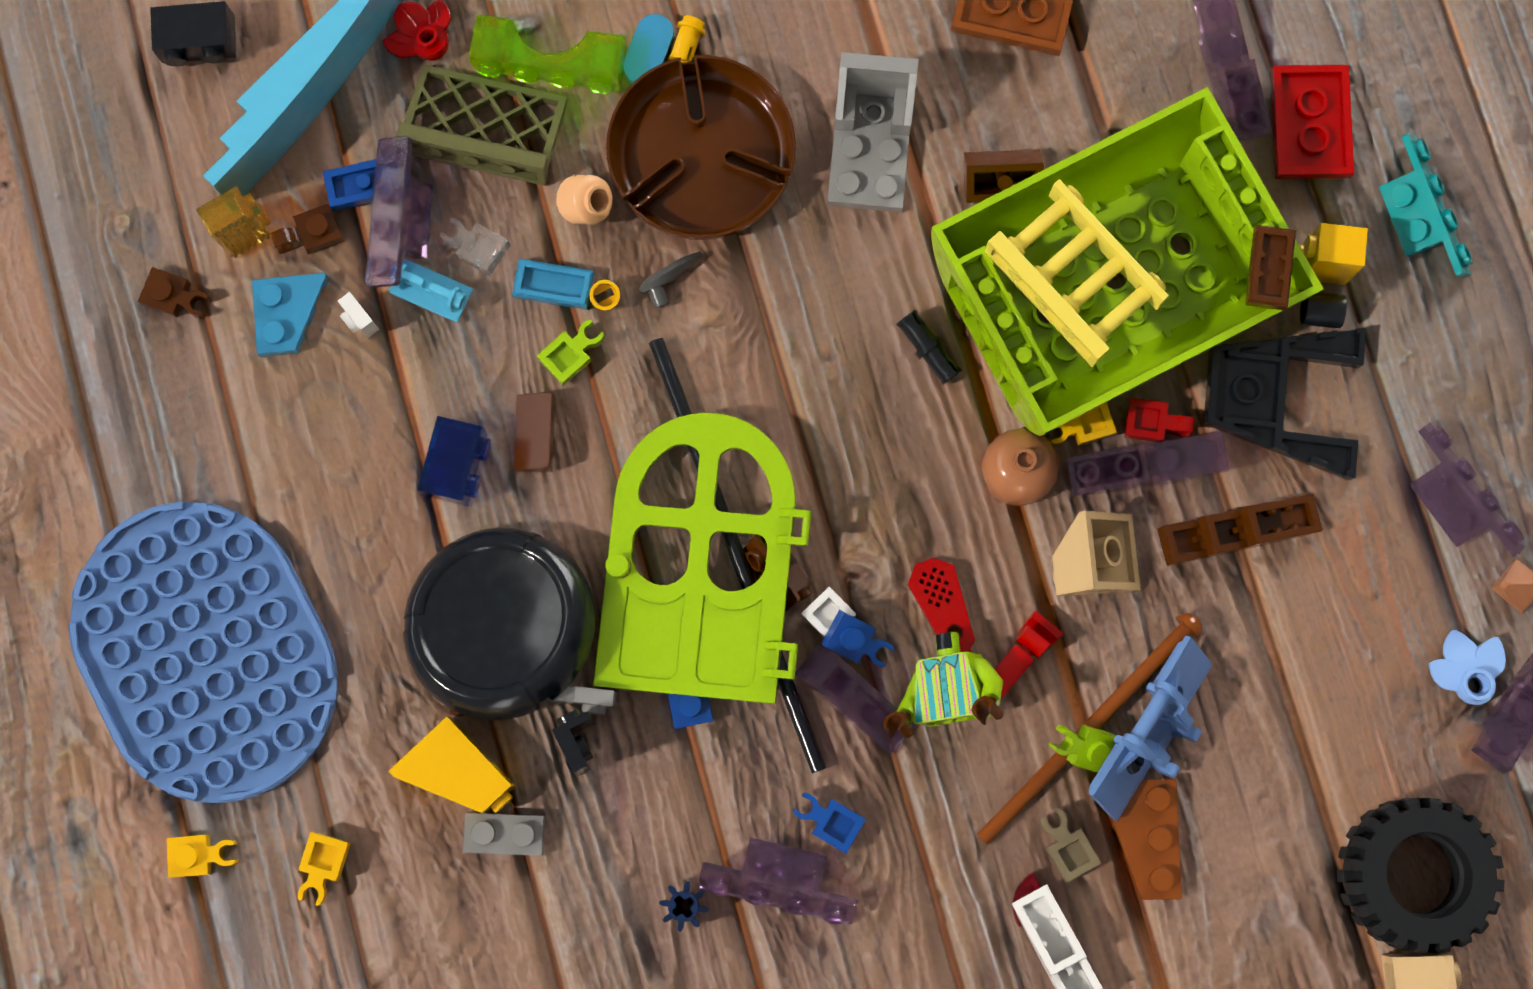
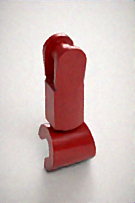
[995,610,1064,699]

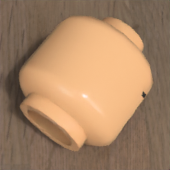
[556,175,613,225]

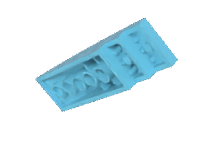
[203,0,402,208]

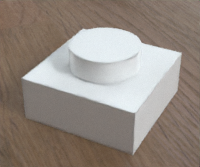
[338,292,380,339]
[801,586,856,638]

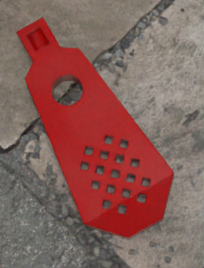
[907,558,976,652]

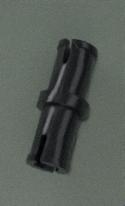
[896,310,962,385]

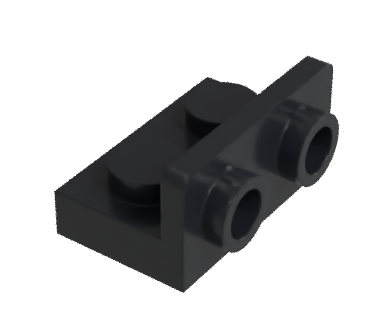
[552,709,594,776]

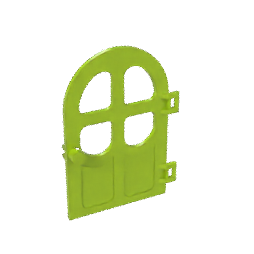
[593,413,812,704]

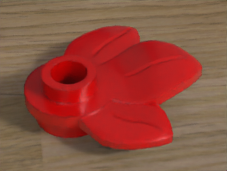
[382,0,451,61]

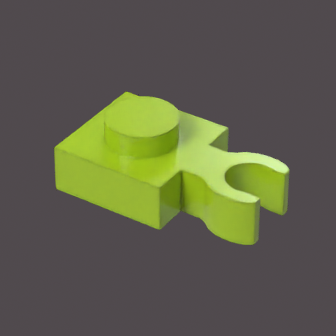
[536,319,605,386]
[1048,724,1116,773]

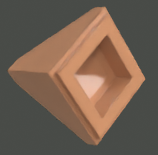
[1491,558,1533,613]

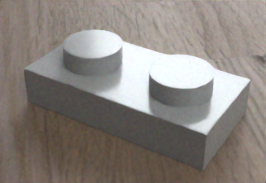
[463,813,545,856]

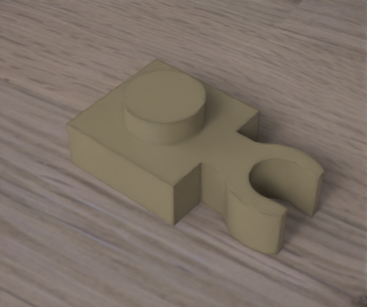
[1039,808,1101,883]

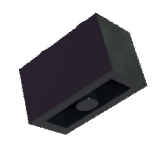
[150,1,237,67]

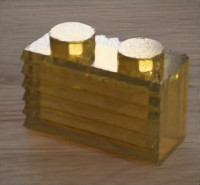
[196,186,271,258]

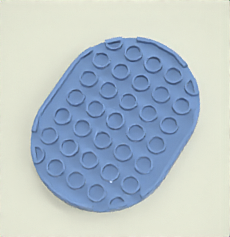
[68,502,338,803]

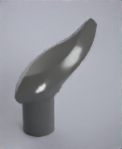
[639,251,703,309]

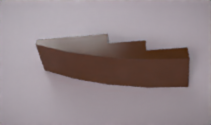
[1157,494,1323,566]

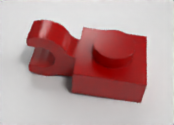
[1124,397,1195,443]

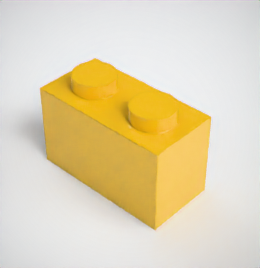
[1299,223,1368,285]

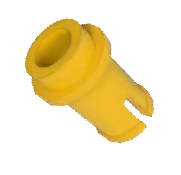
[669,15,706,63]

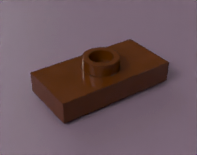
[1245,225,1296,311]

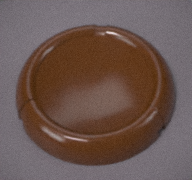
[606,55,796,240]

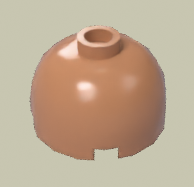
[981,428,1060,506]

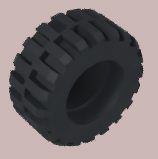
[1337,798,1505,954]

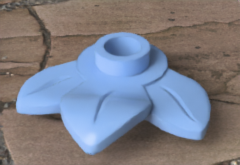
[1428,630,1506,705]

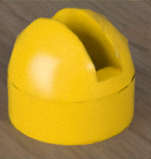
[589,280,620,311]

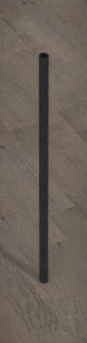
[649,338,826,774]

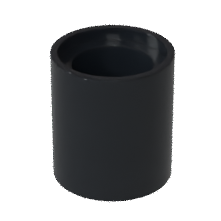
[1300,292,1347,329]

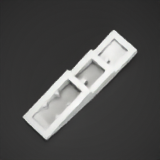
[1012,884,1103,989]

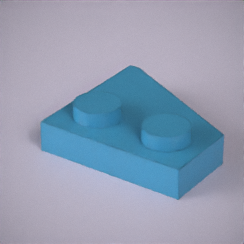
[252,273,328,357]

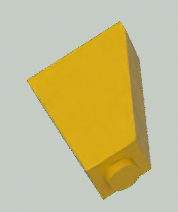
[389,716,516,813]

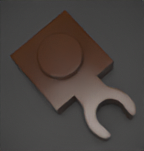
[138,267,212,319]

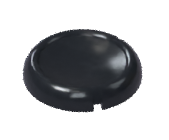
[403,527,595,720]

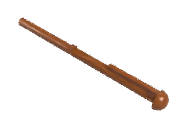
[976,613,1202,845]

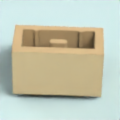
[1381,952,1462,989]

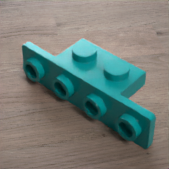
[1379,133,1473,278]

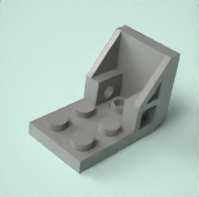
[827,52,919,212]

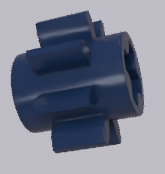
[659,881,709,932]

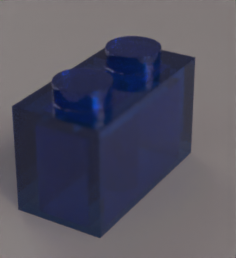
[417,416,491,507]

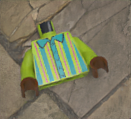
[883,632,1004,738]

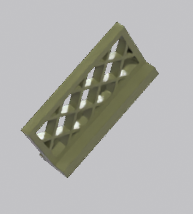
[396,64,568,186]

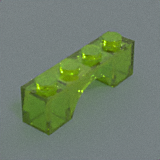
[469,14,628,94]

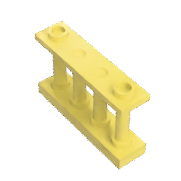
[985,179,1169,367]

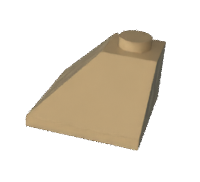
[1052,511,1141,596]

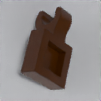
[270,203,344,255]

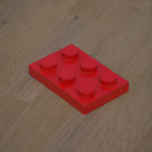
[1270,65,1354,179]

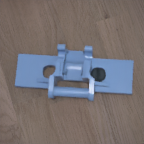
[1088,636,1212,821]

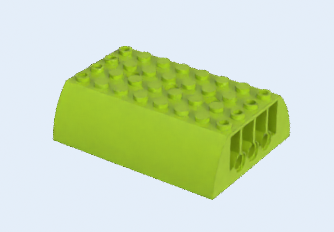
[931,87,1324,436]

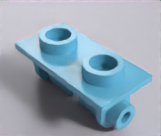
[388,259,473,323]

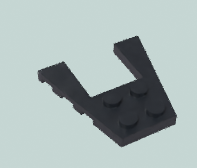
[1203,327,1366,480]

